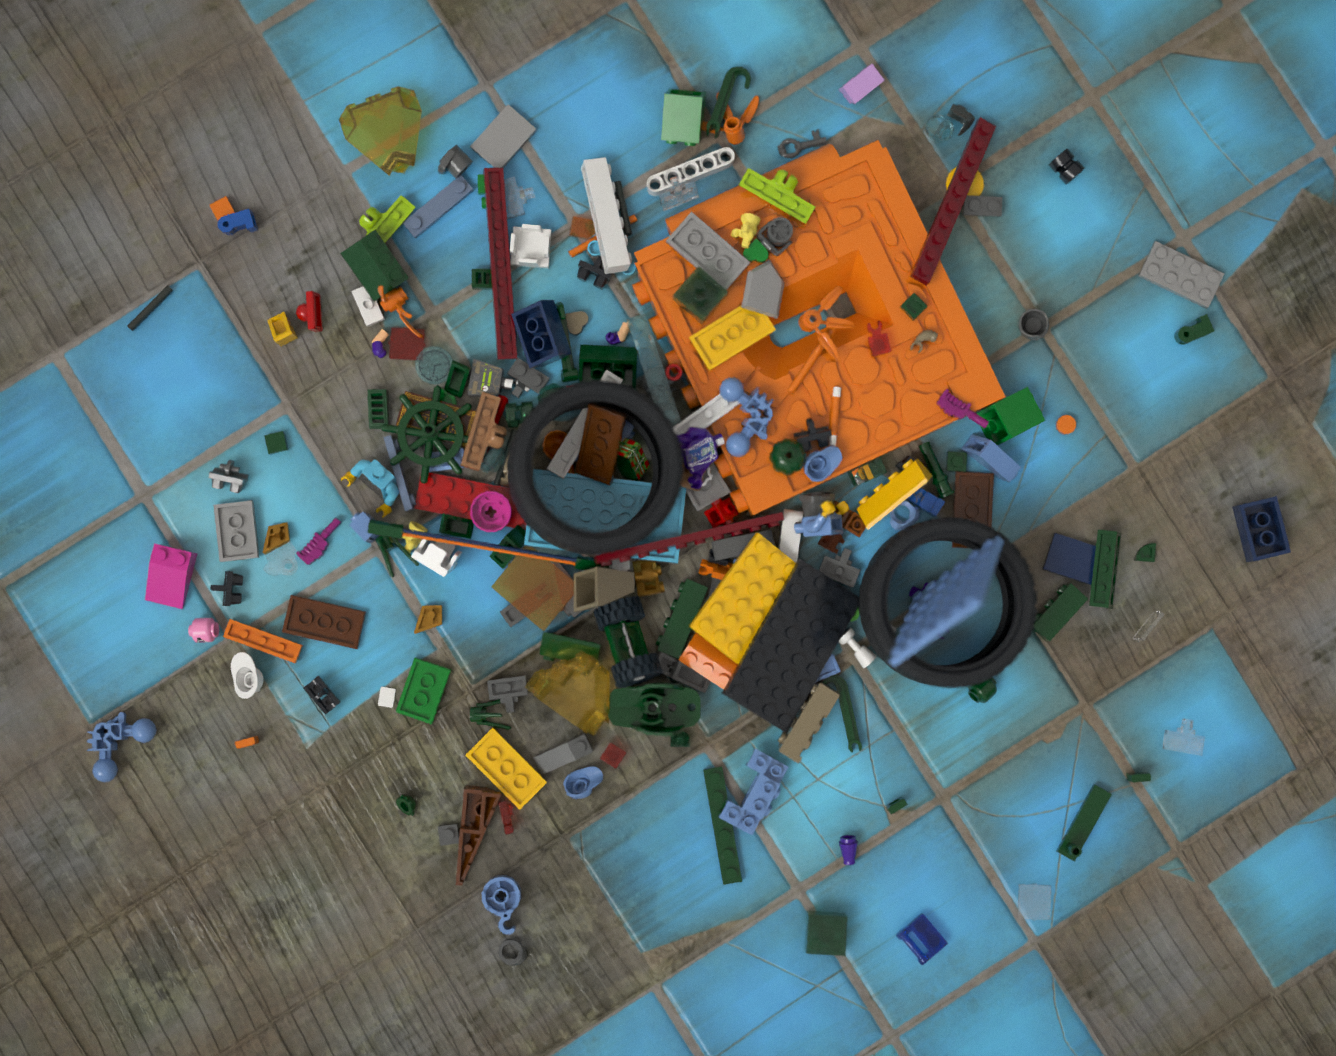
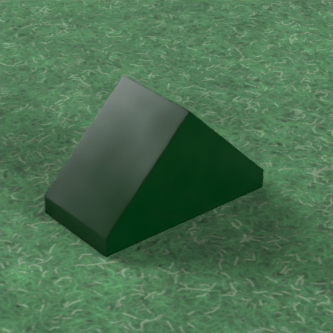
[444,360,471,398]
[439,514,474,539]

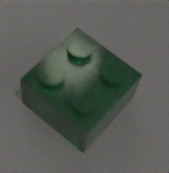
[673,266,728,324]
[804,911,847,956]

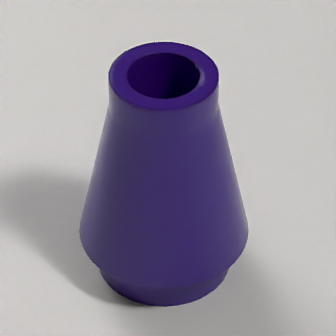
[839,835,858,865]

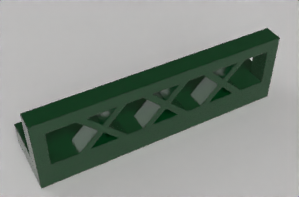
[1089,530,1121,609]

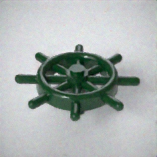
[381,385,472,484]

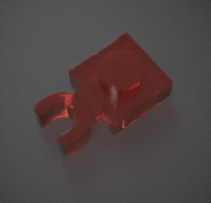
[867,320,892,357]
[498,799,514,835]

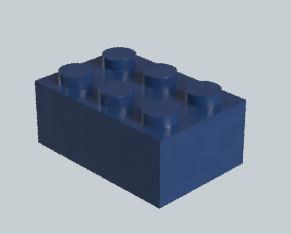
[511,300,572,368]
[1232,496,1291,562]

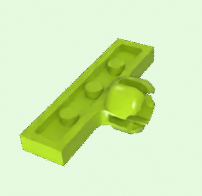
[739,168,815,224]
[359,195,416,243]

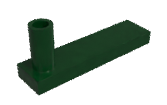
[1056,784,1112,862]

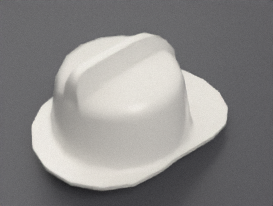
[231,652,264,699]

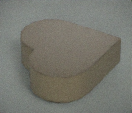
[565,311,588,335]

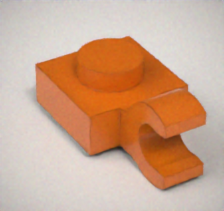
[698,559,733,580]

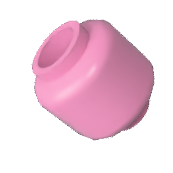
[188,618,219,643]

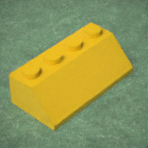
[857,458,932,530]

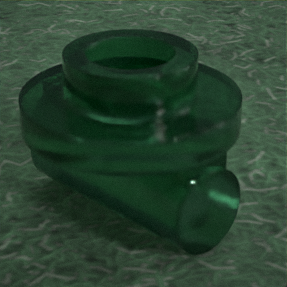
[670,731,690,747]

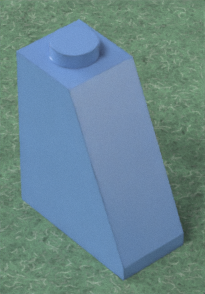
[961,434,1021,483]

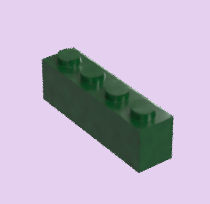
[655,579,708,659]

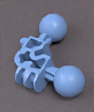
[719,377,773,457]
[87,712,157,782]

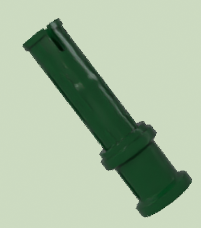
[918,441,955,499]

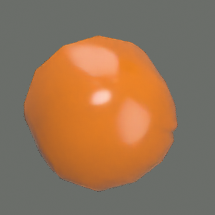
[542,430,567,459]

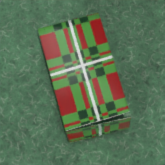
[617,438,650,481]

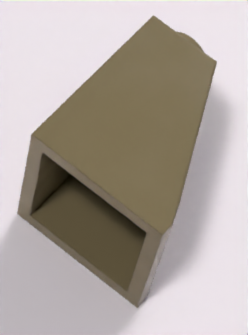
[574,567,635,612]

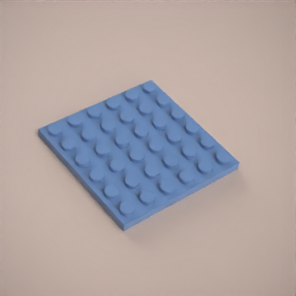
[889,536,1003,667]

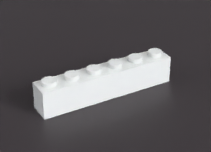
[581,157,632,274]

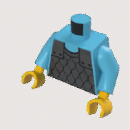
[341,459,399,518]

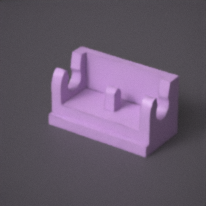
[839,64,884,104]

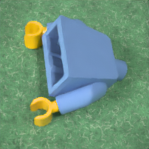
[794,501,849,537]

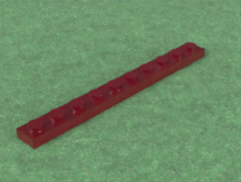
[910,117,996,286]
[483,168,517,360]
[594,512,784,567]

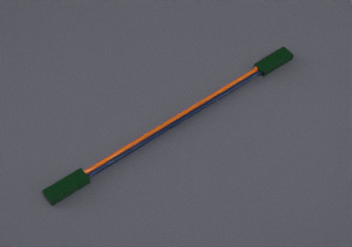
[368,519,610,570]

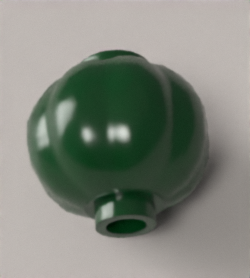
[769,438,807,476]

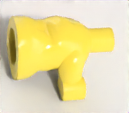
[731,213,761,248]
[402,521,428,553]

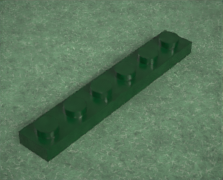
[703,766,742,885]

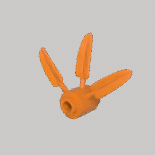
[702,92,759,144]
[378,286,422,337]
[798,286,855,360]

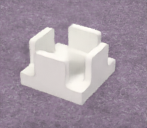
[510,224,552,268]
[411,532,462,577]

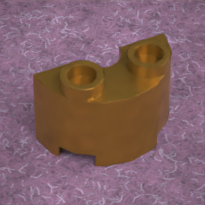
[632,560,665,597]

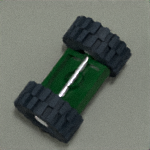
[594,596,663,688]

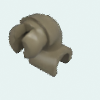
[910,330,938,353]

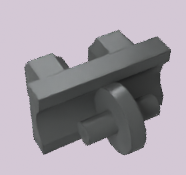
[208,460,248,493]

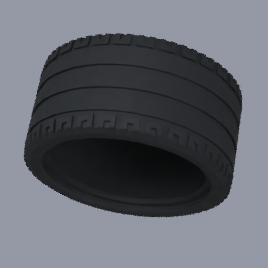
[507,380,684,555]
[859,517,1038,688]

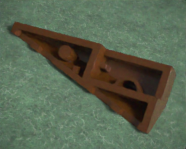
[456,785,501,886]

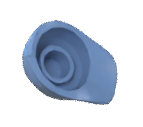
[803,445,842,482]
[563,766,603,799]

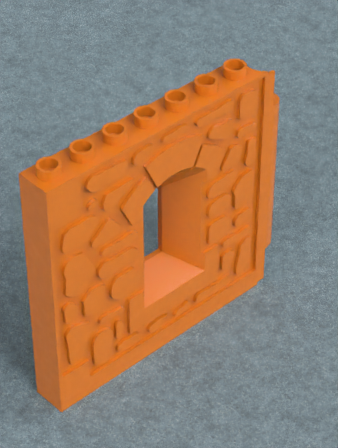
[632,140,1005,517]

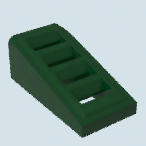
[472,269,492,290]
[367,389,389,429]

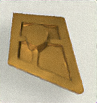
[263,522,290,555]
[414,605,442,634]

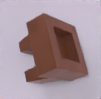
[818,534,845,554]

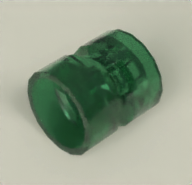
[505,401,534,428]

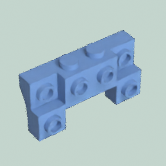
[718,748,788,835]

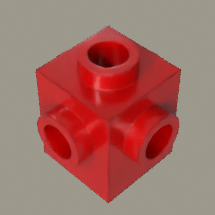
[704,498,739,528]

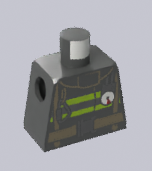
[467,359,514,397]

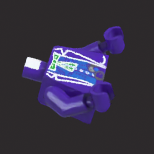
[678,427,725,489]

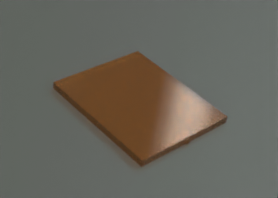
[492,546,574,631]

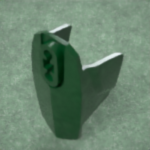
[606,683,701,736]

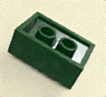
[340,230,409,301]
[579,344,638,389]
[539,632,602,670]

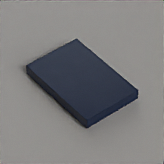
[1043,533,1096,585]

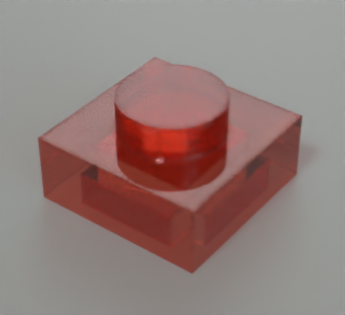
[600,742,627,769]

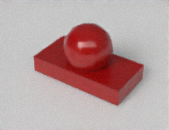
[296,291,322,332]

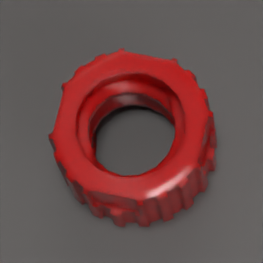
[664,364,682,381]

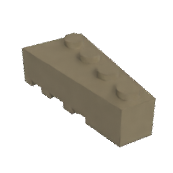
[778,681,840,764]

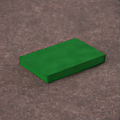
[396,657,451,725]

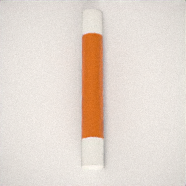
[829,387,841,446]

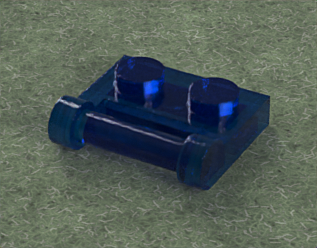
[896,913,948,965]

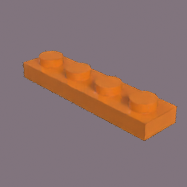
[223,619,303,663]

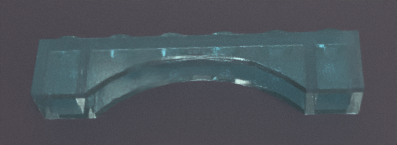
[627,313,681,427]

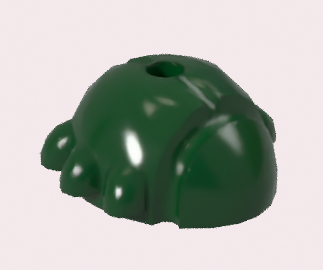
[396,794,416,816]

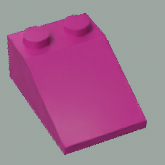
[145,543,197,609]

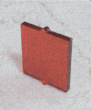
[388,327,426,361]

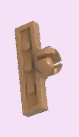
[460,392,507,471]

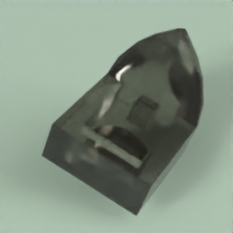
[947,104,975,136]

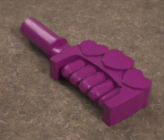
[936,389,989,428]
[296,517,341,565]

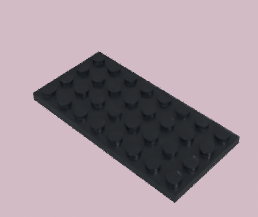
[721,559,860,733]

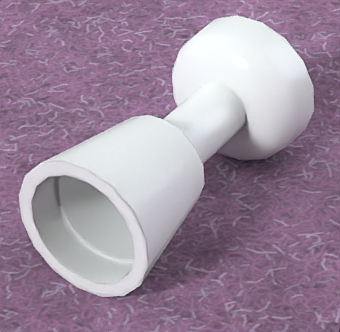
[839,628,877,669]

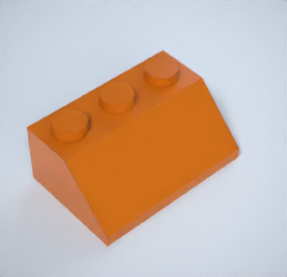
[679,633,738,689]

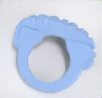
[890,501,920,531]

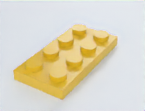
[689,306,776,371]
[465,727,547,810]

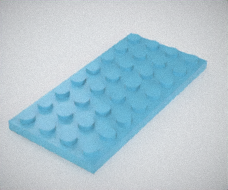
[524,469,686,564]

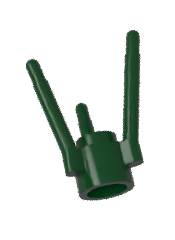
[375,535,419,577]
[470,699,511,730]

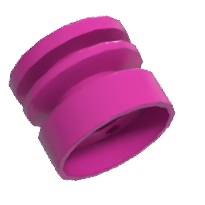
[470,491,511,532]

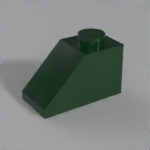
[489,525,526,569]

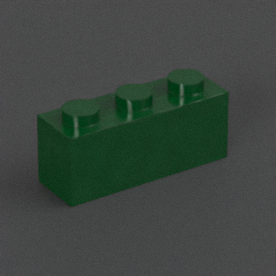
[1033,583,1088,642]

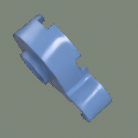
[482,875,521,934]

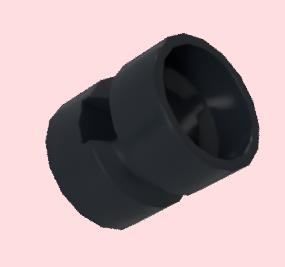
[1049,148,1085,185]

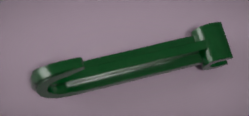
[706,66,751,139]
[555,302,579,383]
[823,675,862,752]

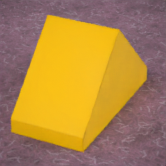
[267,312,298,346]

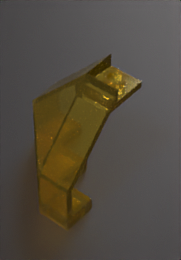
[339,86,422,175]
[525,652,610,736]

